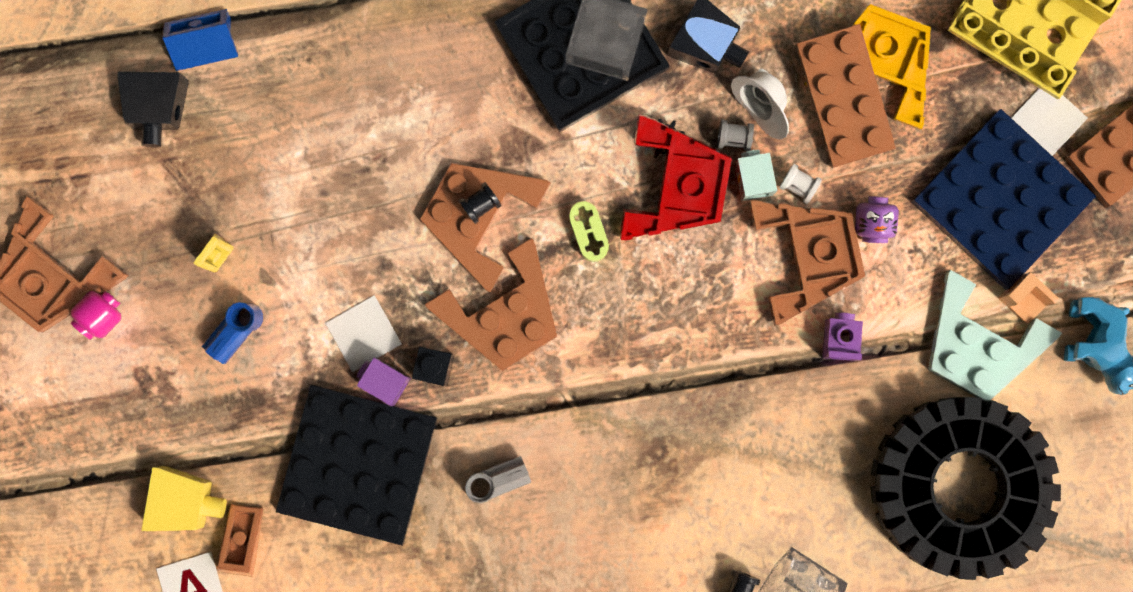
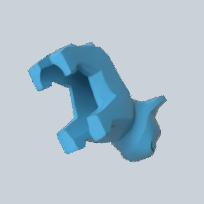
[1064,297,1133,395]

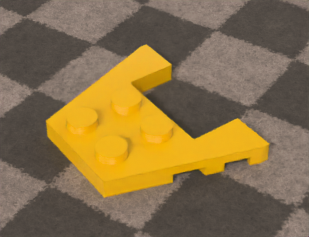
[804,4,931,130]

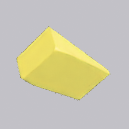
[193,234,234,273]

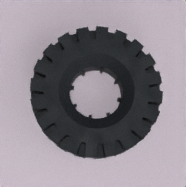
[870,397,1061,580]

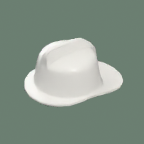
[731,69,789,140]

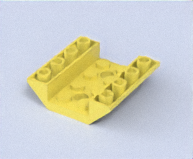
[947,0,1122,100]

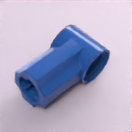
[202,302,263,364]

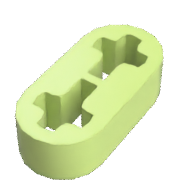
[569,201,609,262]

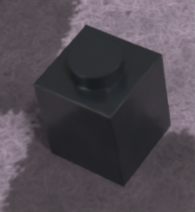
[412,346,455,387]

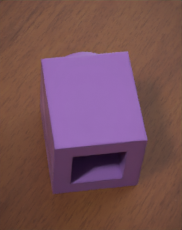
[357,357,411,406]

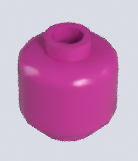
[70,291,122,340]

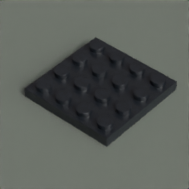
[494,0,670,133]
[276,385,438,546]

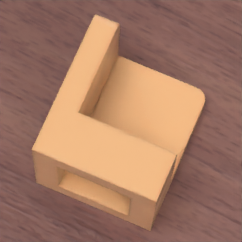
[998,272,1059,324]

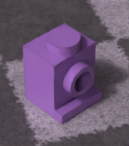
[822,313,863,361]

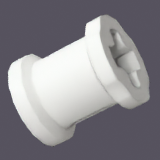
[779,163,822,204]

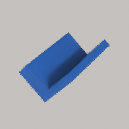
[163,9,239,71]

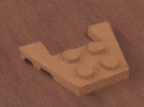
[420,163,551,293]
[0,197,129,333]
[749,200,865,326]
[425,238,557,371]

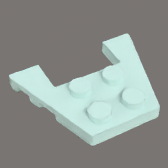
[928,270,1062,401]

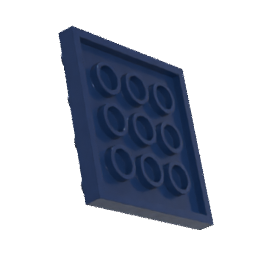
[911,109,1096,290]

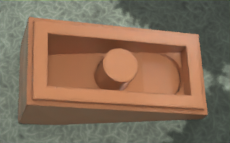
[216,504,264,577]

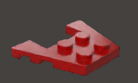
[620,114,732,241]

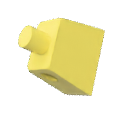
[141,466,227,531]

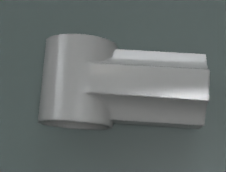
[465,456,531,503]

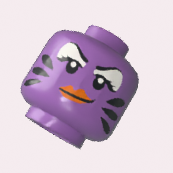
[855,196,899,243]

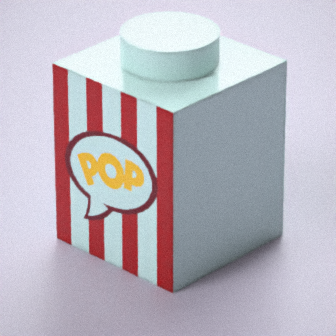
[734,150,777,201]

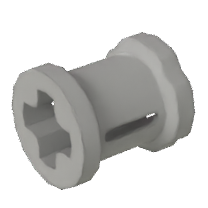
[717,119,754,151]

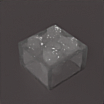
[566,0,648,81]

